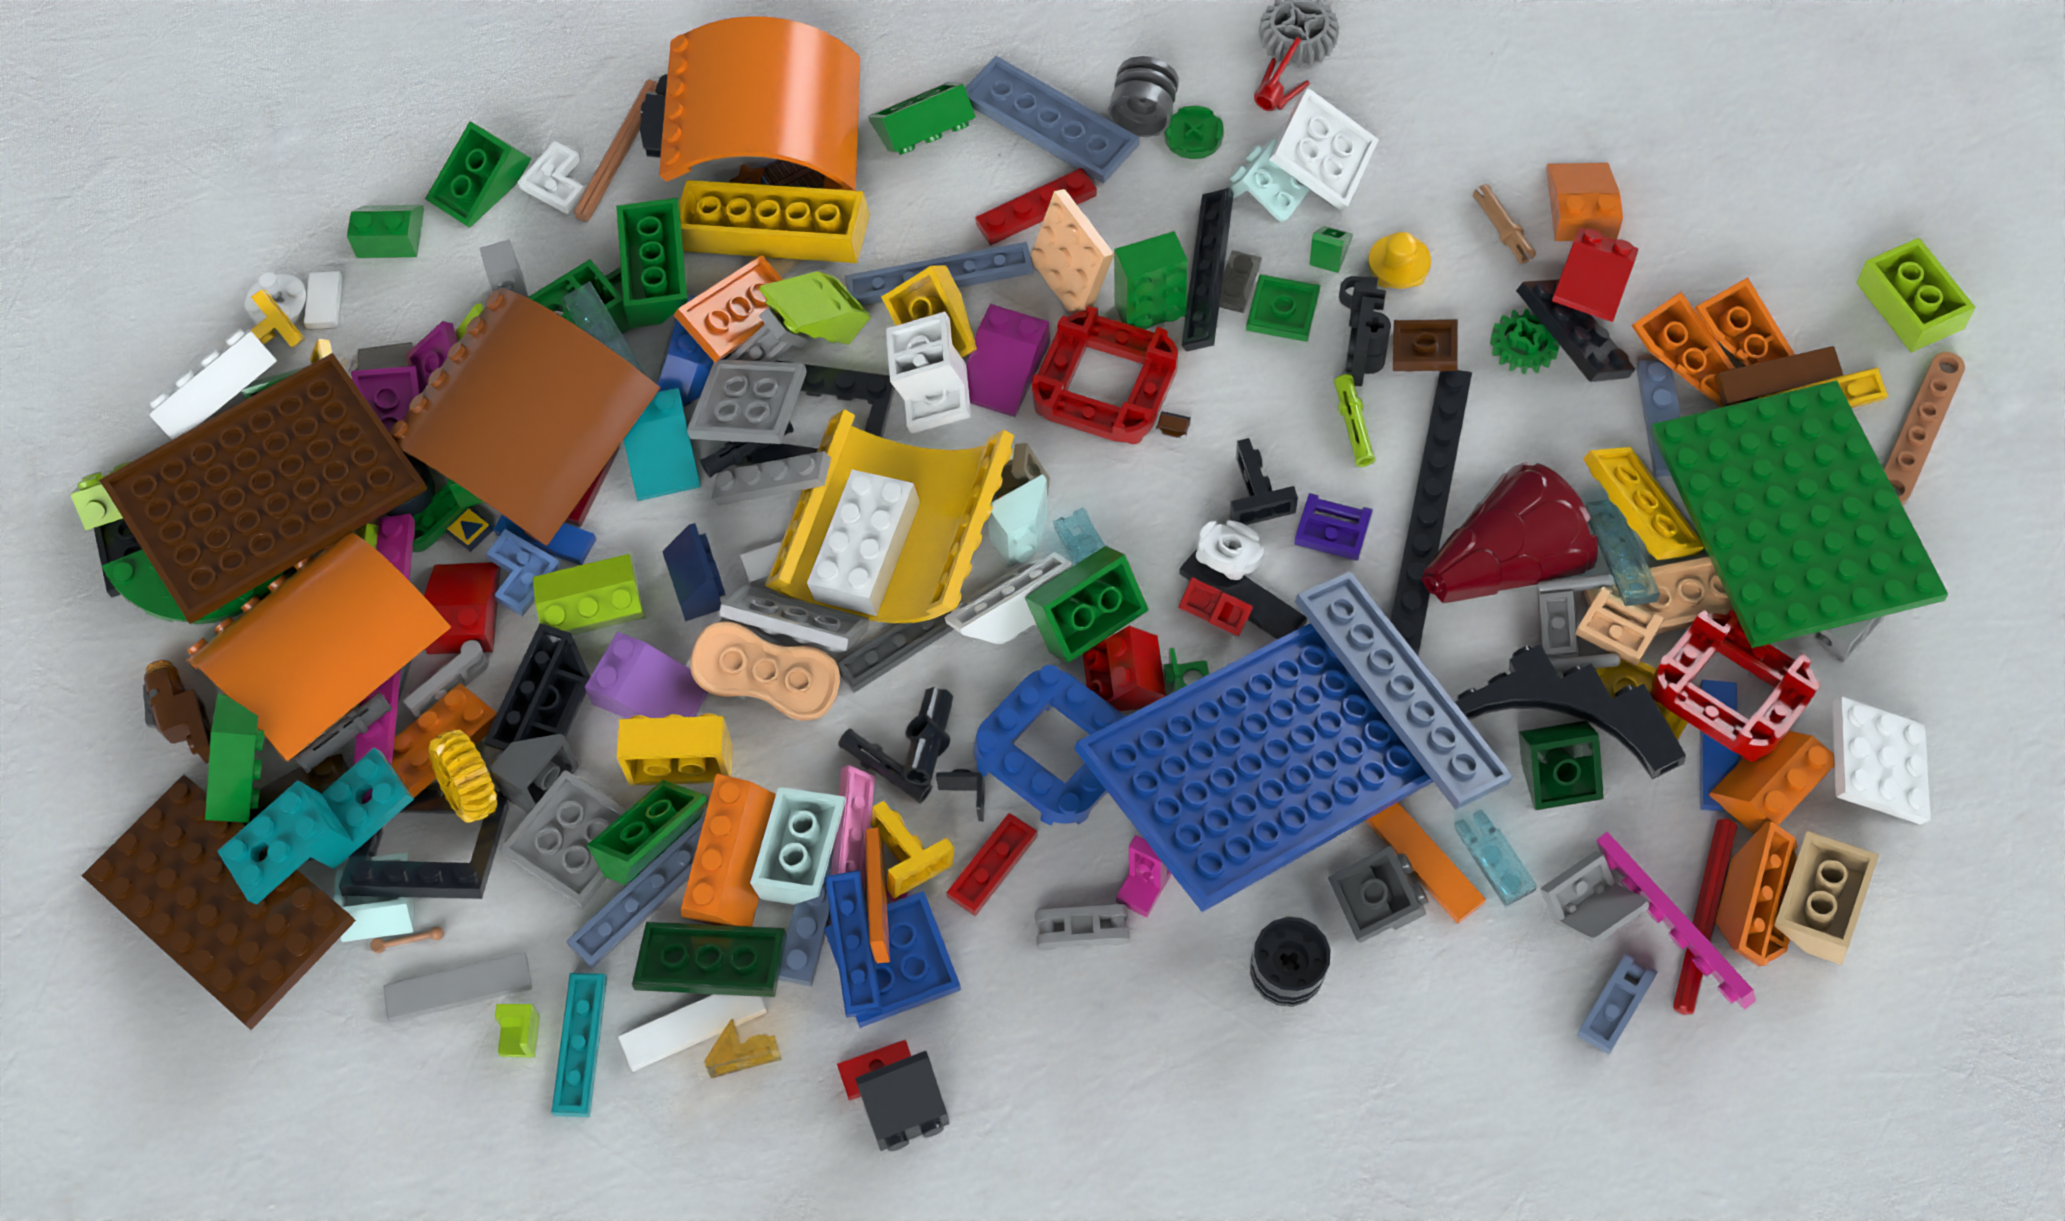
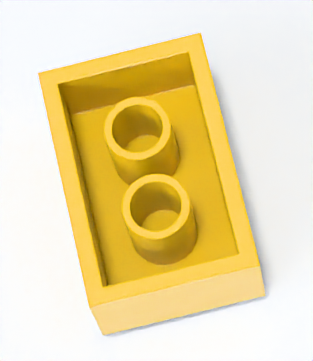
[617,713,733,786]

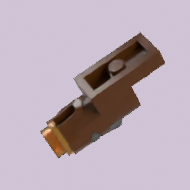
[143,660,211,764]

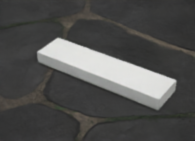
[618,994,767,1072]

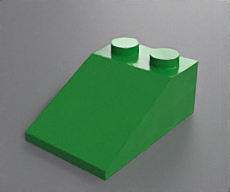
[425,121,532,228]

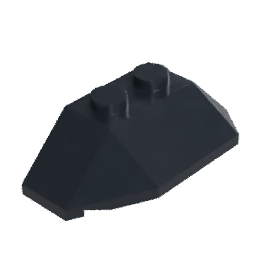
[484,623,590,751]

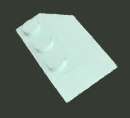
[750,787,846,905]

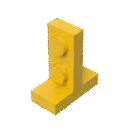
[251,289,306,348]
[871,801,955,899]

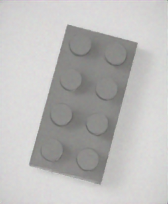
[720,585,869,652]

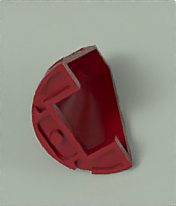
[1421,462,1598,603]

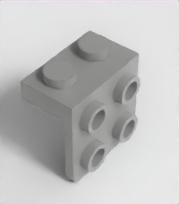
[1540,851,1649,943]

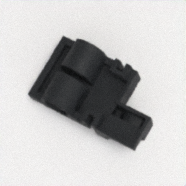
[1339,276,1391,386]

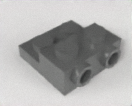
[1328,845,1429,943]

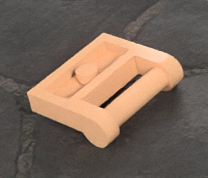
[1575,586,1665,666]

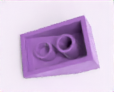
[585,631,708,719]

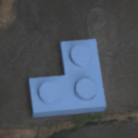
[486,529,561,617]

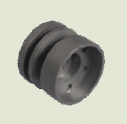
[1108,56,1179,137]

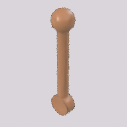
[370,926,444,954]

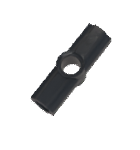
[902,687,954,787]

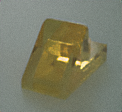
[704,1019,782,1078]

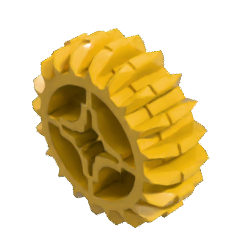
[428,730,497,823]

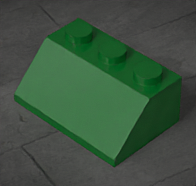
[868,82,976,155]
[205,694,264,823]
[587,780,707,885]

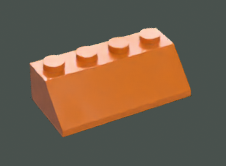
[681,773,776,927]

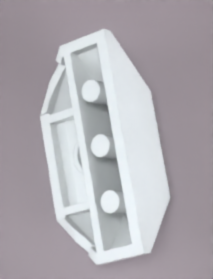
[945,552,1073,645]

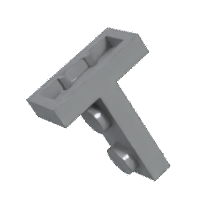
[727,308,811,362]

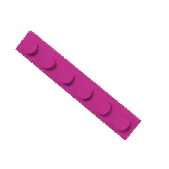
[1596,831,1756,1010]

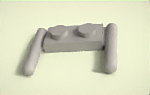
[1539,574,1621,673]

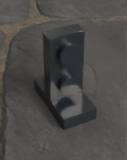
[1229,438,1298,525]

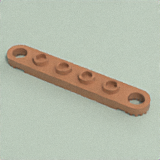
[1884,352,1965,505]

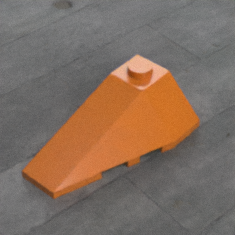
[1695,277,1795,366]
[1631,292,1750,408]

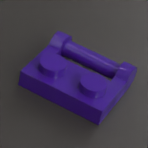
[1294,493,1373,561]

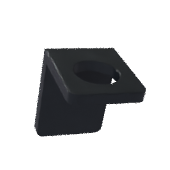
[936,769,985,822]

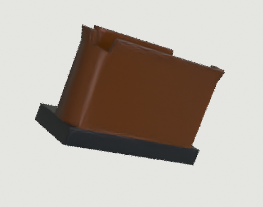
[1156,411,1191,438]

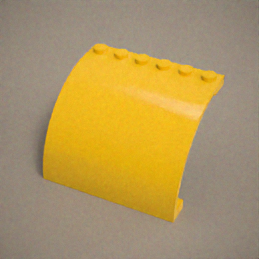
[765,409,1015,623]

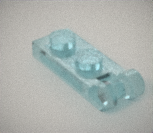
[1053,507,1105,564]

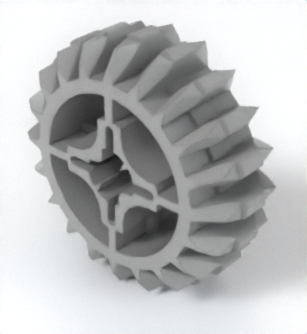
[1259,0,1339,68]

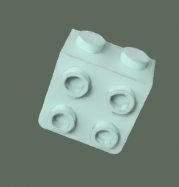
[1227,139,1310,222]

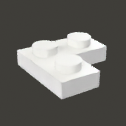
[518,141,585,214]

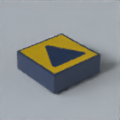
[446,507,493,552]

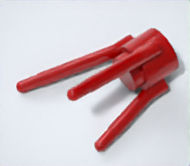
[1254,37,1310,111]

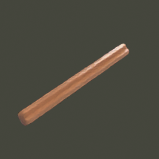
[574,79,658,222]

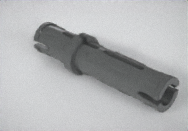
[294,692,393,774]

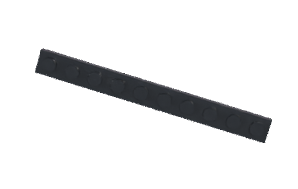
[1390,370,1472,656]

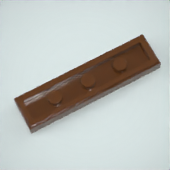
[1714,346,1844,406]

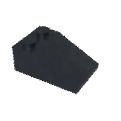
[855,1050,949,1151]

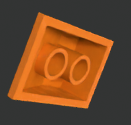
[1546,163,1623,241]

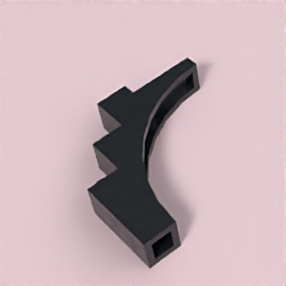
[1455,644,1686,780]

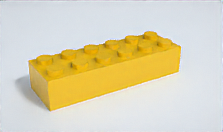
[679,180,870,263]

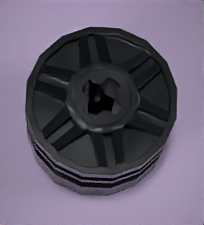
[1250,916,1331,1007]

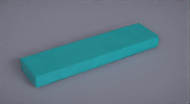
[551,973,607,1117]

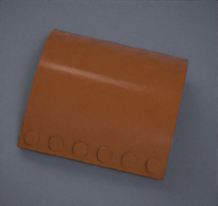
[390,287,661,546]

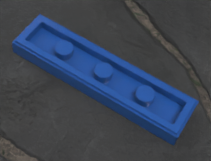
[1700,679,1738,812]
[825,870,882,1018]

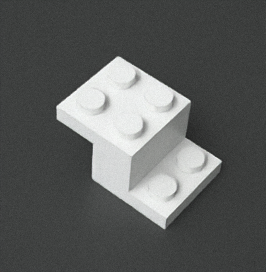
[886,312,971,434]

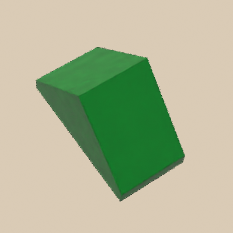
[1309,226,1353,273]

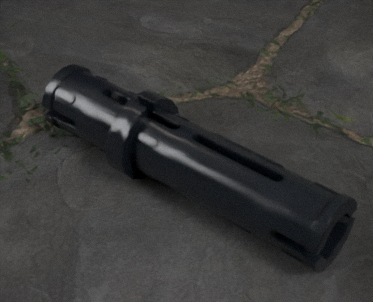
[700,420,794,478]
[838,728,933,804]

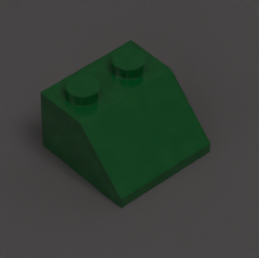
[1519,721,1604,810]

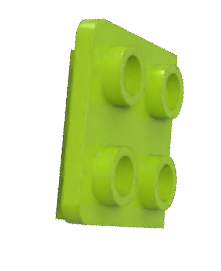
[70,461,132,531]

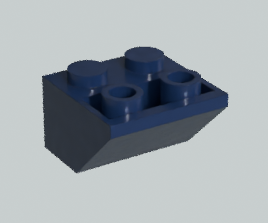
[662,523,726,622]

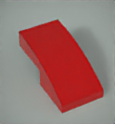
[1178,577,1253,637]

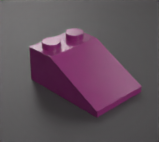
[966,304,1050,417]

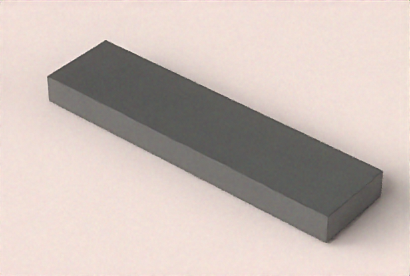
[836,611,954,693]

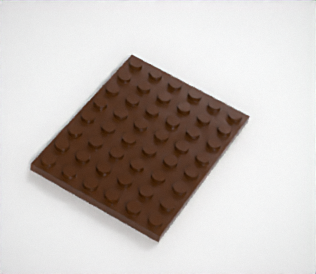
[99,353,427,624]

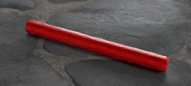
[1673,818,1737,1015]

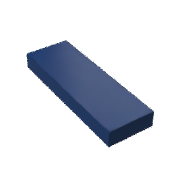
[493,515,596,565]

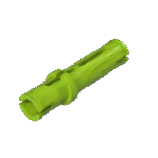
[1333,374,1376,467]

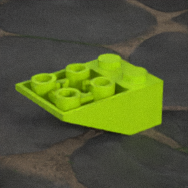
[759,271,871,345]

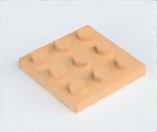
[1030,189,1114,315]

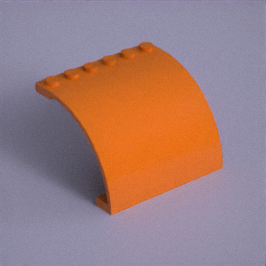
[659,16,860,191]
[185,533,451,762]

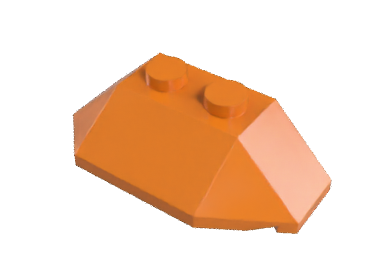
[1715,821,1797,967]

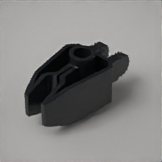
[640,74,668,158]

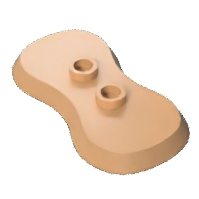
[690,622,840,720]

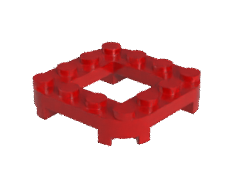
[1032,307,1178,444]
[1650,610,1820,762]

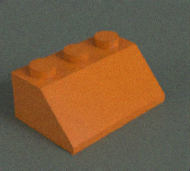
[1709,731,1835,834]

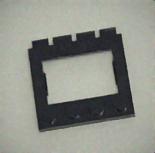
[747,360,895,465]
[339,789,509,899]

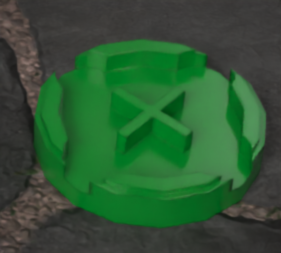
[1164,105,1224,159]

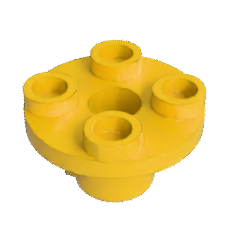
[1368,232,1431,289]

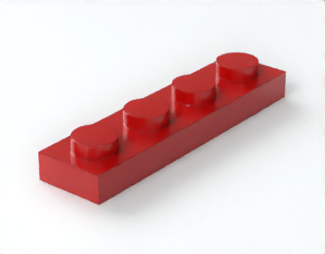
[975,167,1097,246]

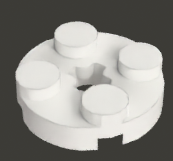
[244,272,307,332]
[1196,520,1264,580]

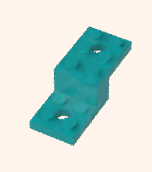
[217,747,414,905]

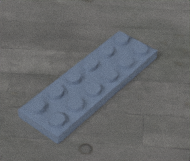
[965,56,1139,184]

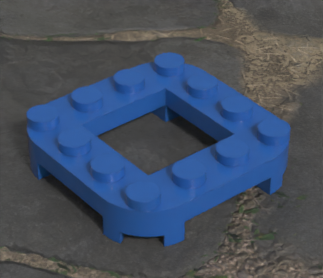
[973,665,1126,826]

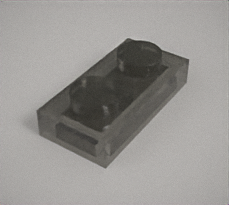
[1219,250,1262,313]

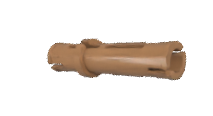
[1472,184,1536,264]

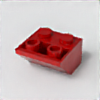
[1082,625,1166,711]

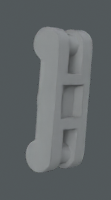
[1035,904,1130,950]

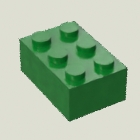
[1114,231,1188,330]
[1024,545,1149,663]

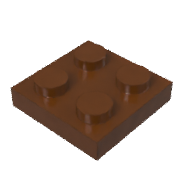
[1393,319,1458,372]

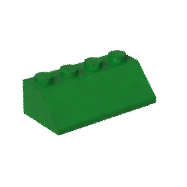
[616,198,688,328]

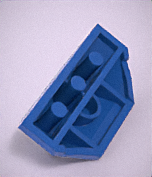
[656,294,732,407]

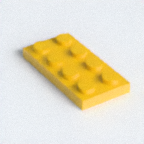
[1583,447,1704,560]

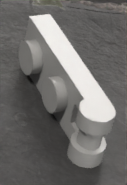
[403,640,489,720]

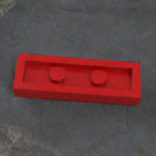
[946,813,1038,917]

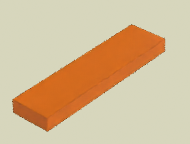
[1365,802,1486,924]
[865,827,890,964]

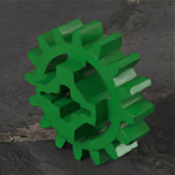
[1490,309,1560,374]

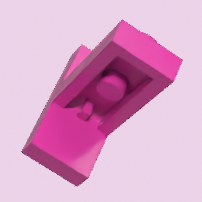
[1116,835,1171,918]

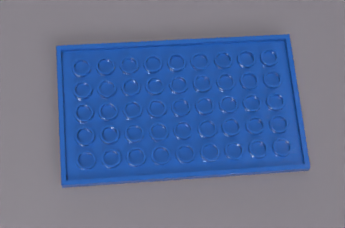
[1074,623,1433,912]

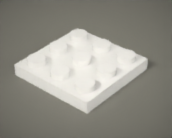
[1269,87,1379,211]
[1832,696,1931,825]

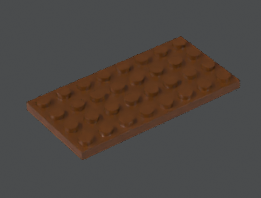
[81,774,356,1030]

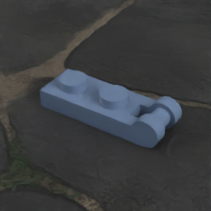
[1576,953,1658,1055]

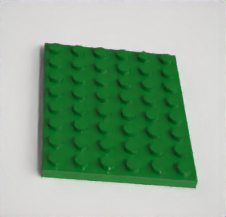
[1650,381,1948,648]

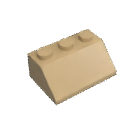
[1774,831,1879,965]

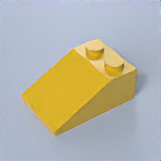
[881,265,977,358]

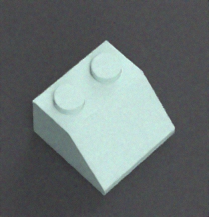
[988,474,1048,567]
[334,852,414,942]

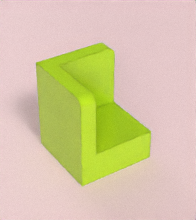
[494,1004,540,1057]

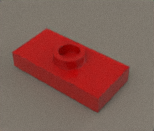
[837,1039,911,1101]

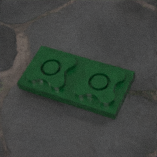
[632,922,787,997]

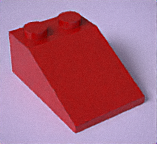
[1552,228,1639,322]
[424,562,501,655]

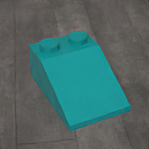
[623,388,701,501]

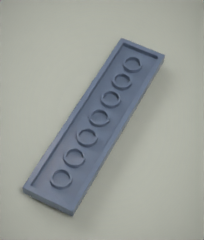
[1294,571,1513,810]

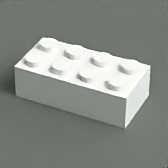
[149,329,277,440]
[807,470,920,616]

